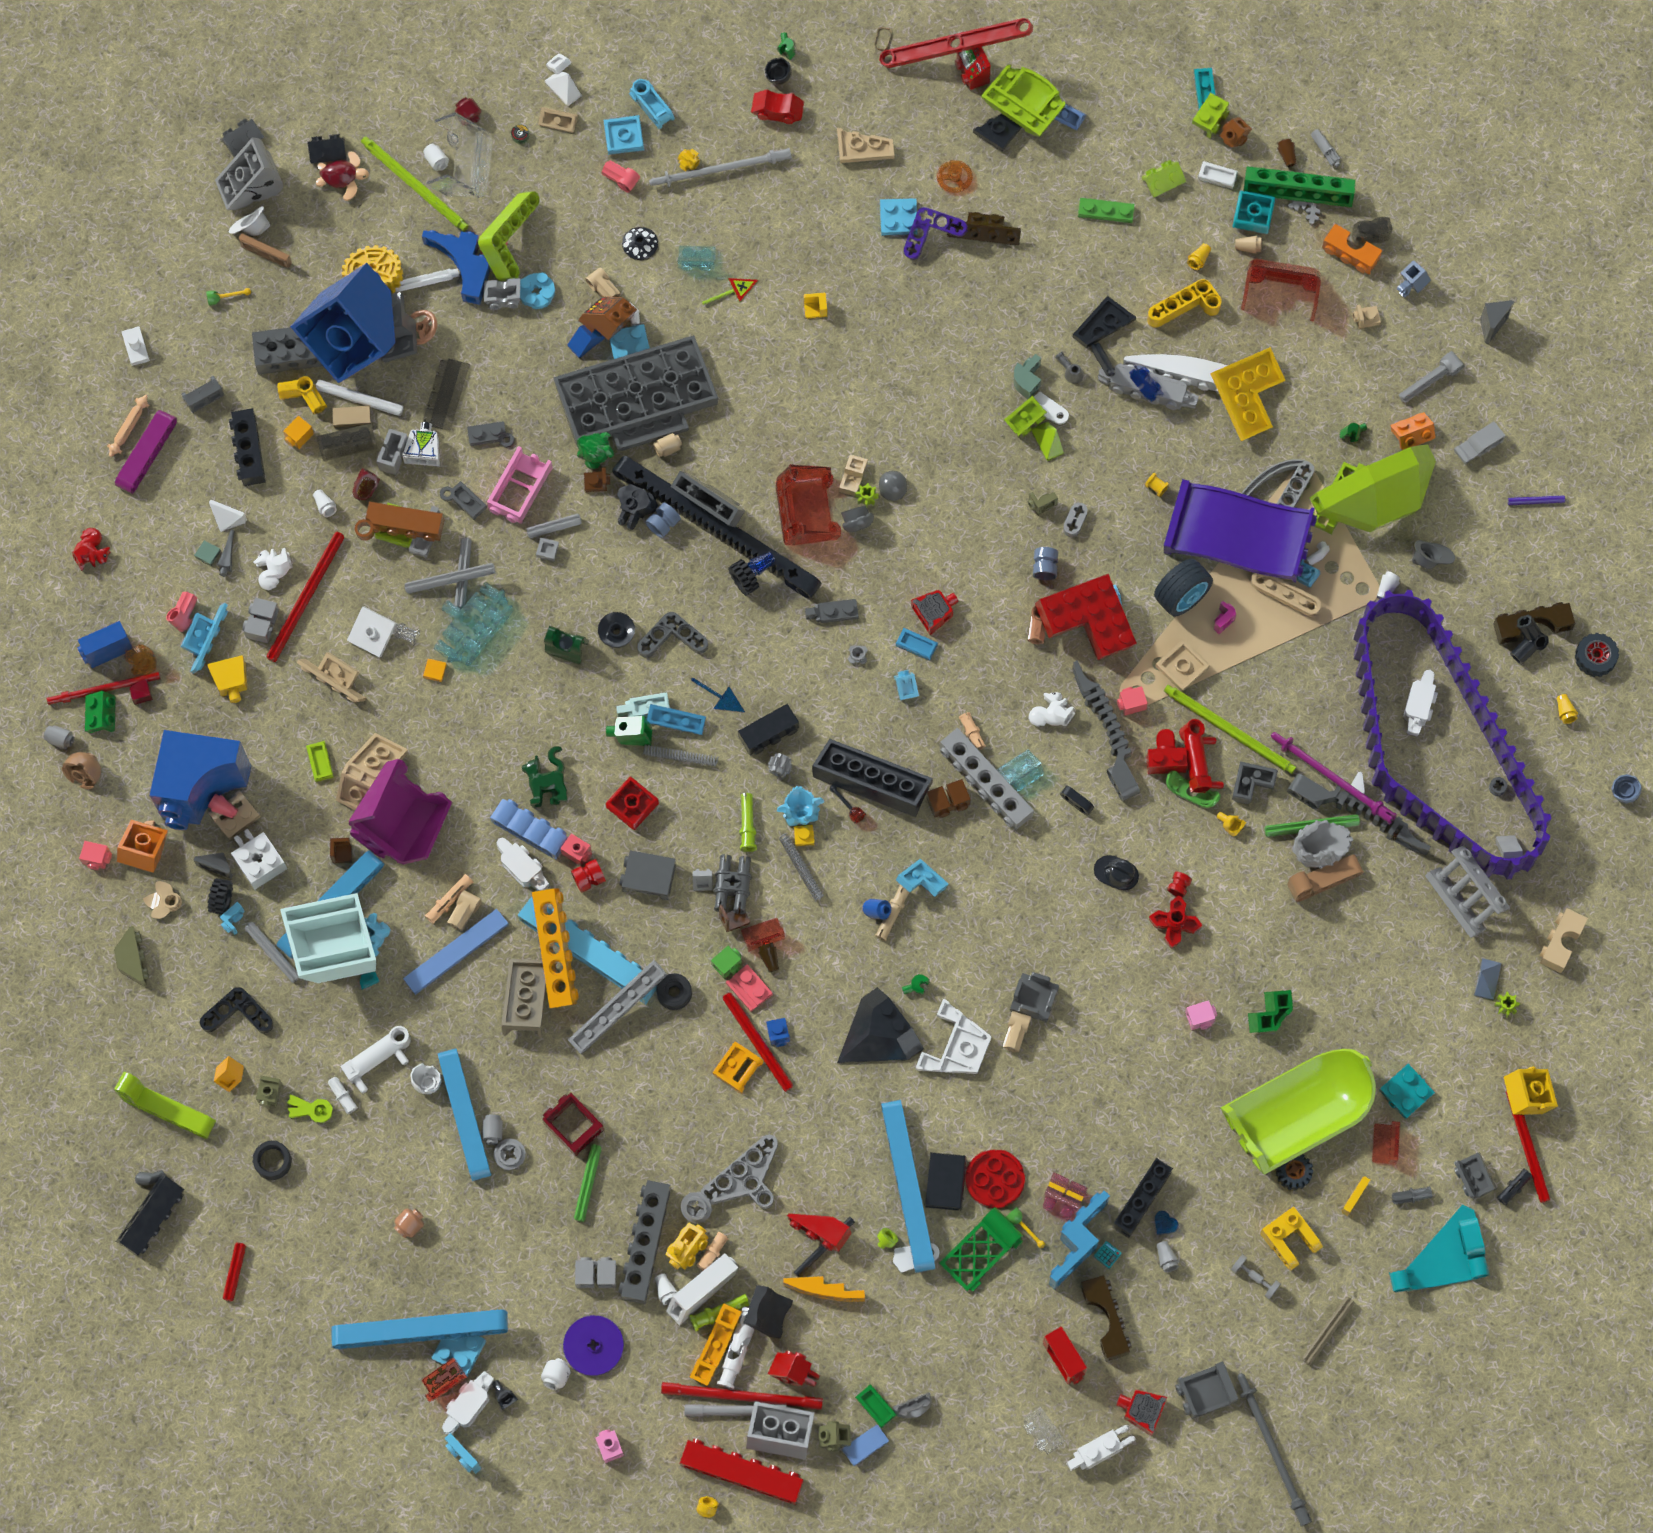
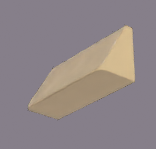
[538,107,579,133]

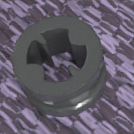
[1489,777,1507,796]

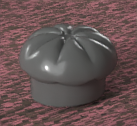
[841,505,874,533]

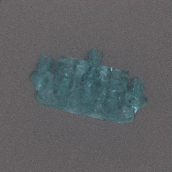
[434,582,513,666]

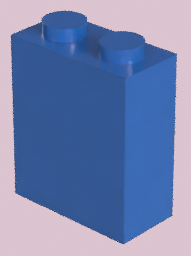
[77,621,134,668]

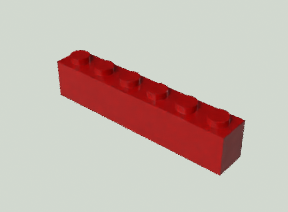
[680,1439,804,1505]

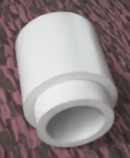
[423,144,449,171]

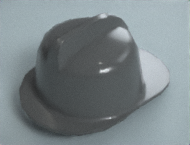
[1412,540,1455,569]

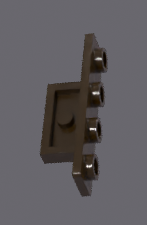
[947,212,1021,245]

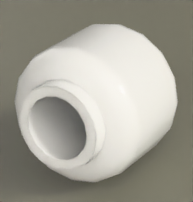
[541,1358,571,1390]

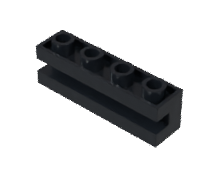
[1112,1158,1173,1238]
[115,1175,184,1256]

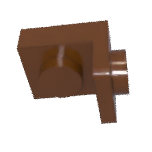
[584,467,611,492]

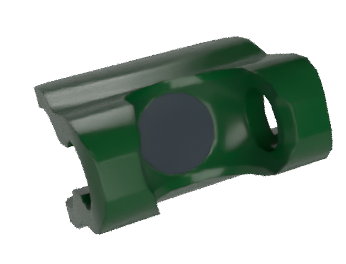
[544,625,589,664]

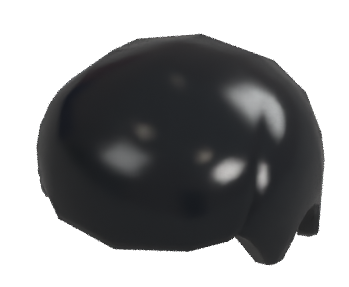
[765,57,792,85]

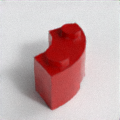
[751,89,804,124]

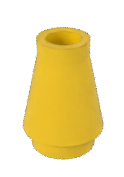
[1187,244,1211,270]
[1556,694,1578,724]

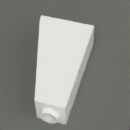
[666,1254,738,1326]

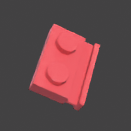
[726,964,773,1012]

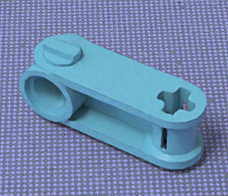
[629,79,675,129]

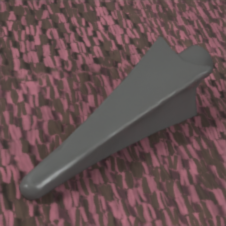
[217,529,235,577]

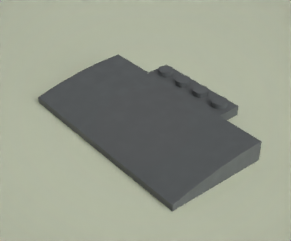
[553,335,718,452]

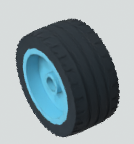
[1154,558,1213,617]

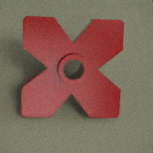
[1149,896,1202,948]

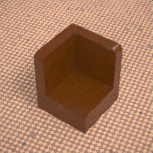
[330,838,352,863]

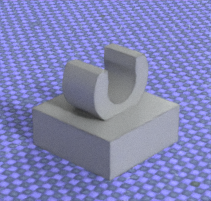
[693,869,713,891]

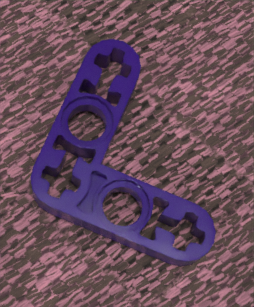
[904,207,968,260]

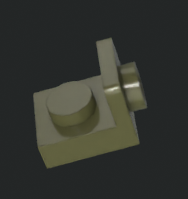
[1027,492,1058,515]

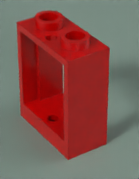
[1043,1326,1087,1385]

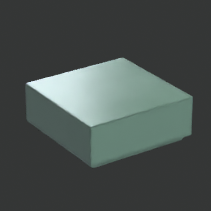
[194,540,221,566]

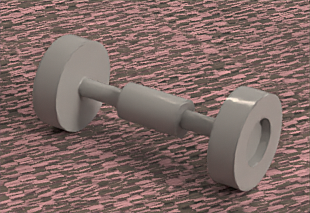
[1231,1254,1281,1299]

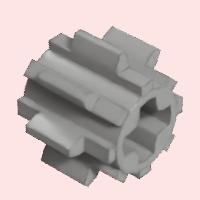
[768,753,792,778]

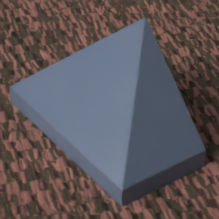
[1474,958,1502,1000]

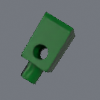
[606,716,653,746]

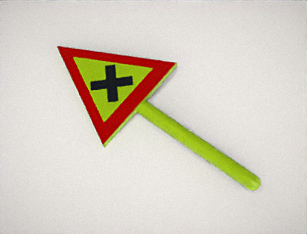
[702,278,758,305]

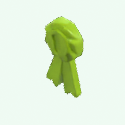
[287,1094,333,1123]

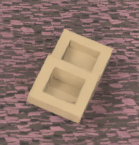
[839,455,868,496]

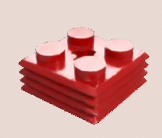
[606,777,659,830]

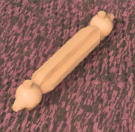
[107,395,149,457]

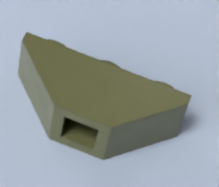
[114,926,149,987]

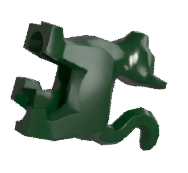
[522,746,568,808]

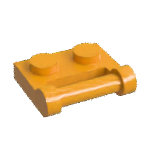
[712,1041,764,1094]

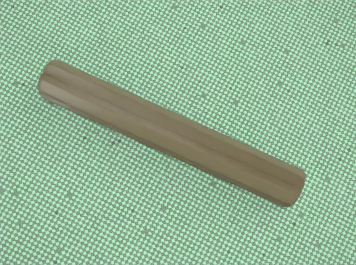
[1302,1297,1355,1365]

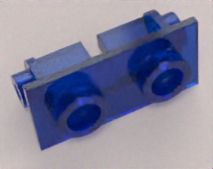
[1129,365,1164,402]

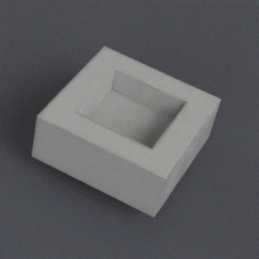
[536,538,559,561]

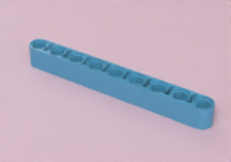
[881,1100,935,1273]
[331,1309,508,1349]

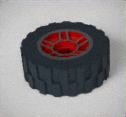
[1575,633,1619,677]

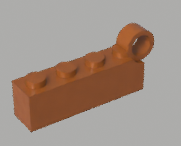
[354,502,445,542]

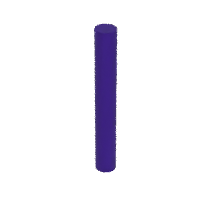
[1507,495,1565,505]

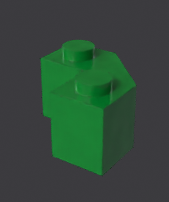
[1248,990,1293,1033]

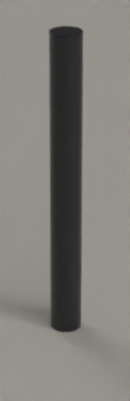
[793,1216,855,1278]

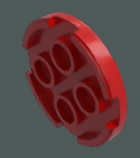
[965,1150,1025,1209]

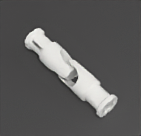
[717,1307,754,1390]

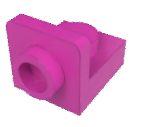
[1214,601,1236,634]

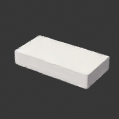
[1198,161,1238,189]

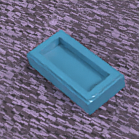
[896,628,938,661]

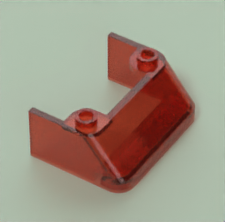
[1241,259,1321,321]

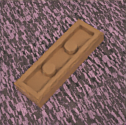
[238,233,292,269]

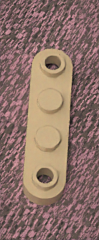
[1251,573,1321,617]

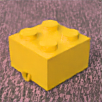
[1503,1066,1558,1115]

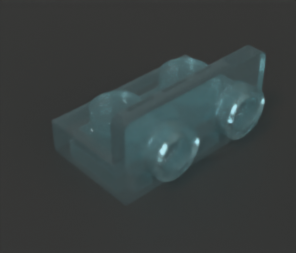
[678,245,716,271]
[997,749,1044,792]

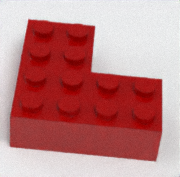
[1035,573,1137,661]

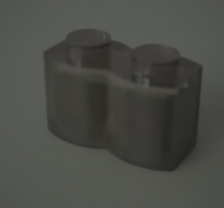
[1351,217,1393,247]

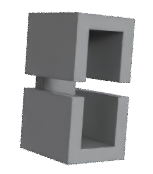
[376,429,408,475]
[242,597,280,643]
[575,1257,617,1288]

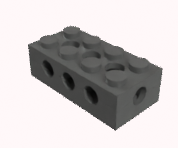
[252,327,323,375]

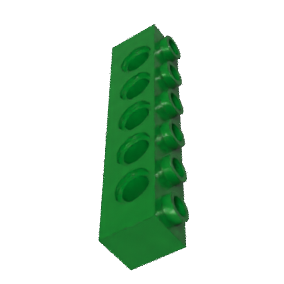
[1243,166,1356,208]

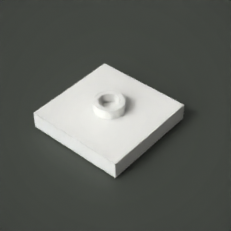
[347,606,397,657]

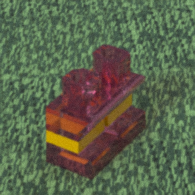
[1043,1172,1088,1220]

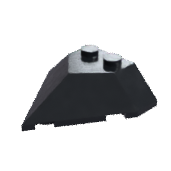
[837,987,924,1063]

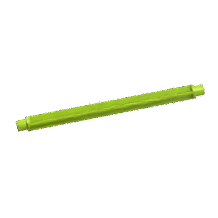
[361,136,469,232]
[1164,685,1296,774]

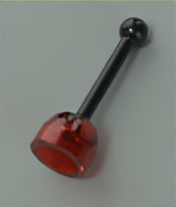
[829,785,866,824]

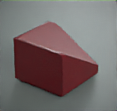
[129,679,153,705]

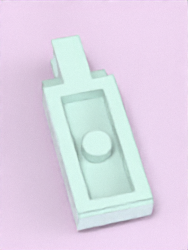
[616,693,670,717]

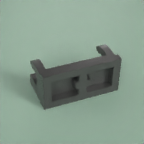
[181,376,224,413]

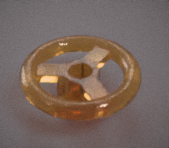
[936,160,973,193]

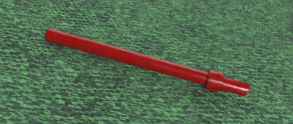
[46,672,161,705]

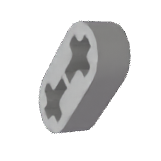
[1063,503,1088,537]

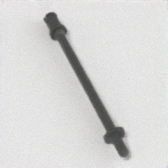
[1237,1373,1313,1527]

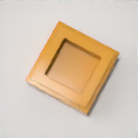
[423,659,447,682]

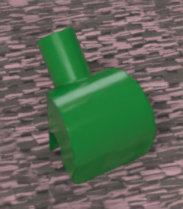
[777,32,796,60]
[1340,423,1367,442]
[902,974,930,995]

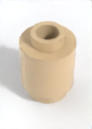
[653,433,682,458]

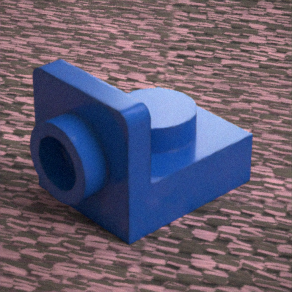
[766,1018,790,1047]

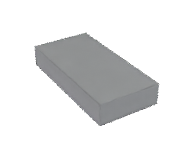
[1496,835,1523,858]

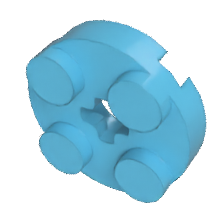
[520,273,555,309]

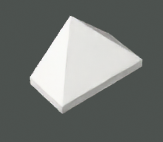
[545,72,581,107]
[209,500,247,532]

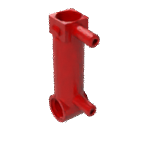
[1179,719,1224,793]

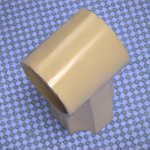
[585,267,621,297]
[447,890,482,931]
[1003,1011,1031,1053]

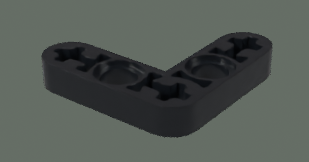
[199,987,274,1034]

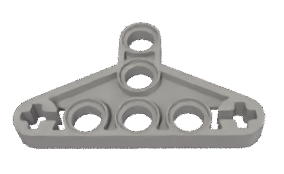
[700,1135,778,1209]

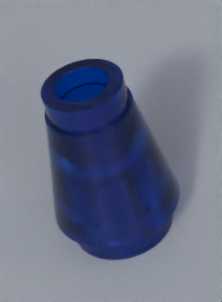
[747,552,775,576]

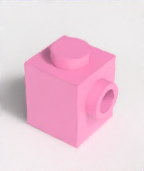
[1185,1000,1217,1030]
[595,1429,624,1463]

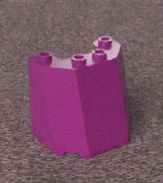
[349,759,452,865]

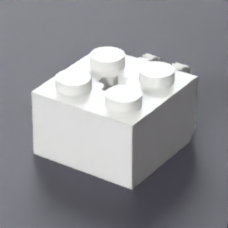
[231,829,287,890]

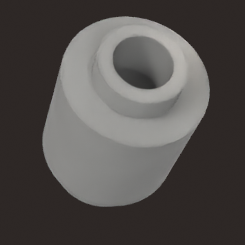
[44,725,74,749]
[482,1114,503,1145]

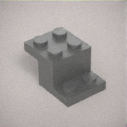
[381,293,417,363]

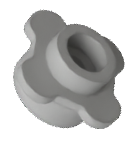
[848,645,868,664]

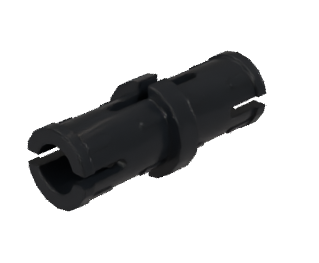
[1497,1168,1533,1206]

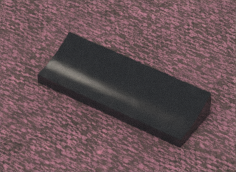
[812,739,933,817]

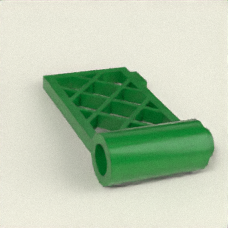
[939,1207,1024,1292]

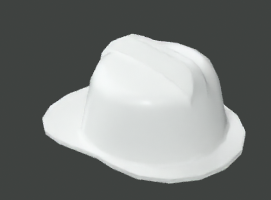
[229,206,270,236]

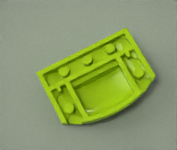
[981,65,1066,137]

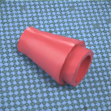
[208,794,238,819]

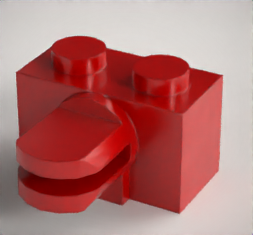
[1146,729,1187,774]
[767,1351,820,1387]

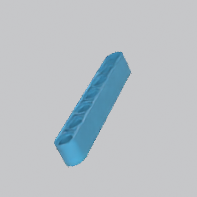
[276,850,384,959]
[437,1048,491,1181]

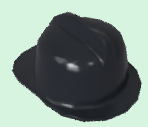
[1093,855,1139,891]

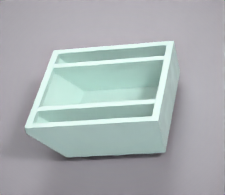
[280,893,376,983]

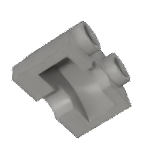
[484,278,520,310]

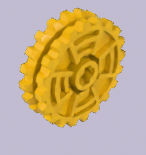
[342,245,403,293]

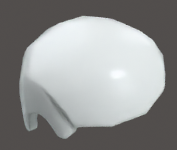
[410,1064,441,1094]

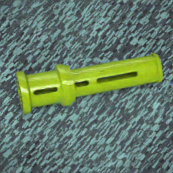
[739,793,757,852]
[689,1294,750,1332]

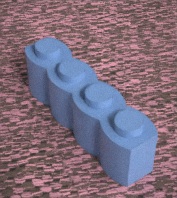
[490,799,568,859]

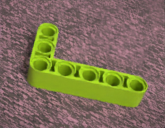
[478,191,540,281]
[114,1072,216,1139]

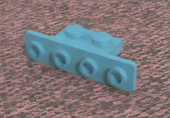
[180,603,228,674]

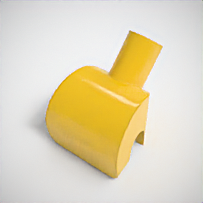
[1217,812,1247,836]

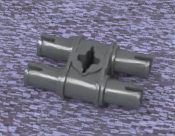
[713,854,752,914]

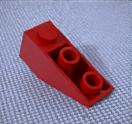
[787,1213,852,1252]

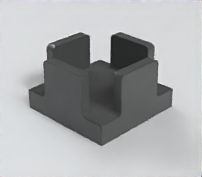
[1010,972,1059,1023]

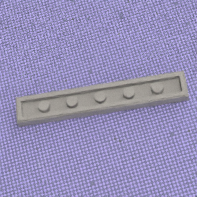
[568,960,668,1054]

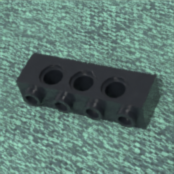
[229,408,266,486]

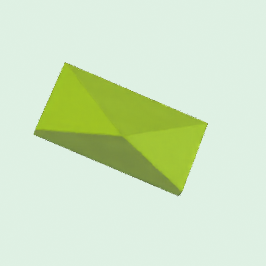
[1031,422,1064,461]

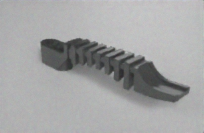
[1073,660,1140,801]
[1287,774,1431,855]

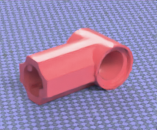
[601,160,640,193]
[166,592,197,632]

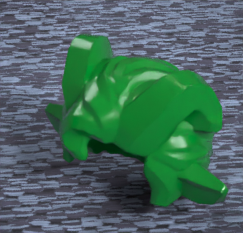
[577,432,615,470]

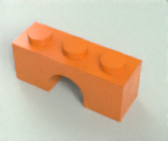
[1322,224,1383,275]

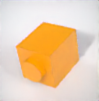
[283,416,314,449]

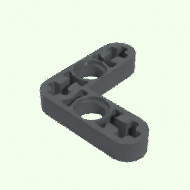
[637,612,708,658]

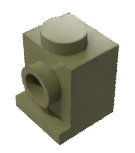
[256,1075,282,1108]

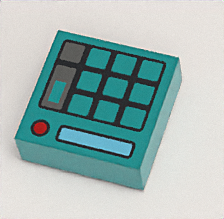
[1094,1241,1122,1269]

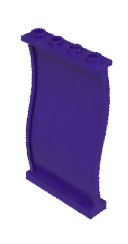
[1163,479,1317,583]

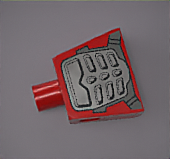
[911,590,959,635]
[1116,1390,1167,1436]

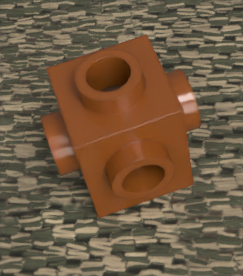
[1220,117,1252,147]

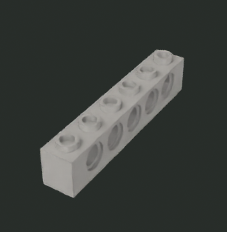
[940,728,1034,830]

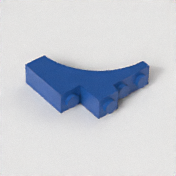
[422,230,491,305]

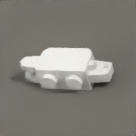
[1403,670,1438,736]
[496,838,550,891]
[442,1371,494,1435]
[1067,1425,1136,1471]

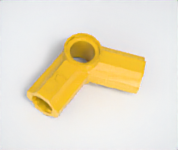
[277,376,327,414]

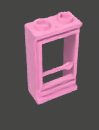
[487,446,553,524]

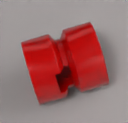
[571,859,606,893]

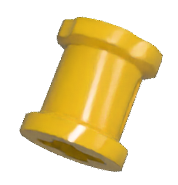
[1145,473,1170,497]

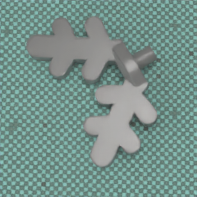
[1288,200,1320,226]

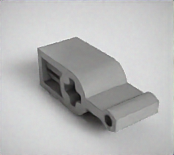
[1454,422,1505,464]

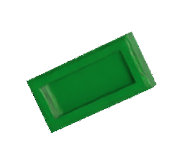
[855,1384,897,1429]

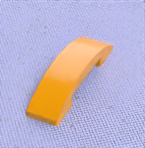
[690,1303,742,1386]

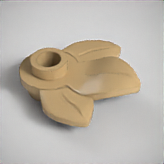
[143,881,182,919]

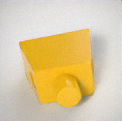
[207,655,247,703]

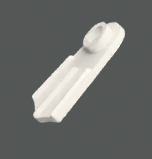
[1033,392,1069,424]
[893,1243,939,1273]

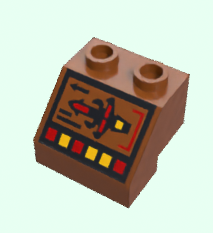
[578,296,637,340]

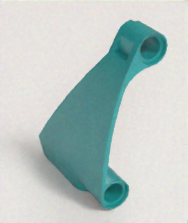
[1389,1204,1490,1292]

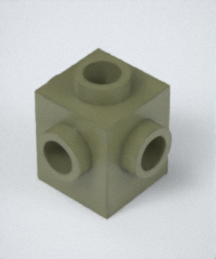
[819,1421,851,1452]

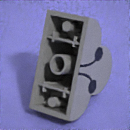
[215,138,283,210]

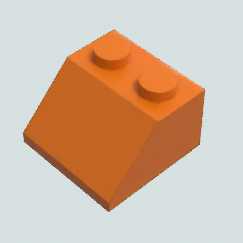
[117,819,168,873]

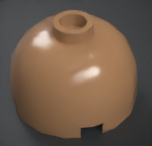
[62,752,101,789]

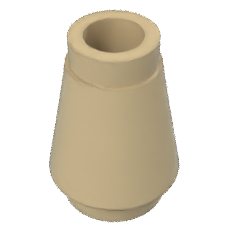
[1235,236,1262,254]

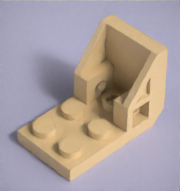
[336,733,408,810]

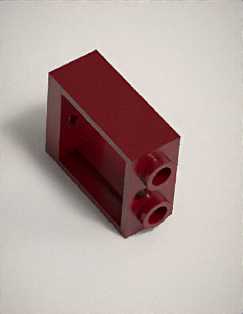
[542,1093,604,1157]

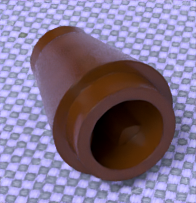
[1277,139,1297,167]

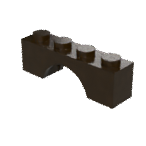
[1493,602,1576,645]
[1080,1275,1132,1362]

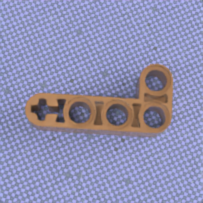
[1287,855,1364,902]

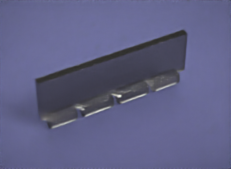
[423,359,470,431]

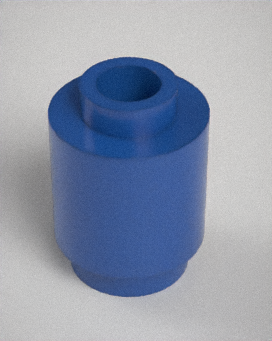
[863,899,891,920]

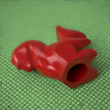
[72,527,111,571]

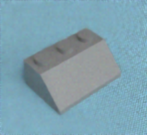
[746,1402,814,1460]

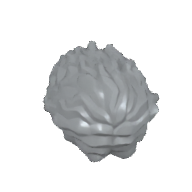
[1293,820,1353,869]

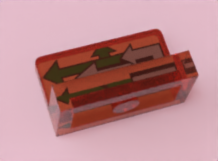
[741,918,785,952]
[1372,1121,1400,1165]
[422,1358,467,1402]

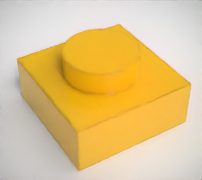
[794,825,815,846]

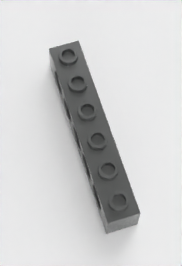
[619,1180,671,1304]

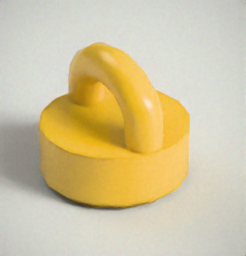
[697,1496,718,1518]

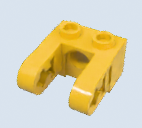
[1260,1206,1323,1271]

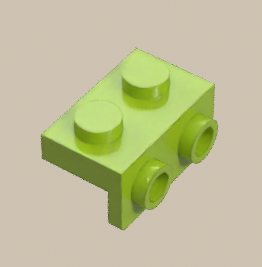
[1192,93,1230,138]
[1141,160,1187,197]
[1004,396,1047,437]

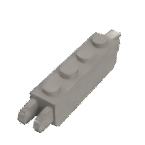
[1098,363,1199,410]

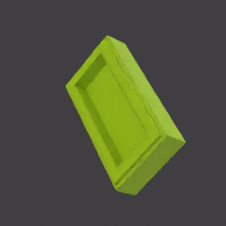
[306,741,334,782]

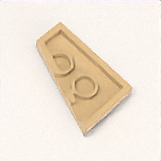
[837,128,894,163]

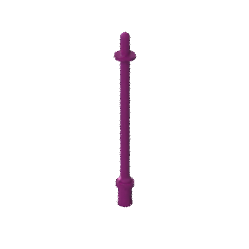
[1271,732,1397,824]

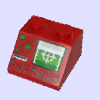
[954,47,991,90]

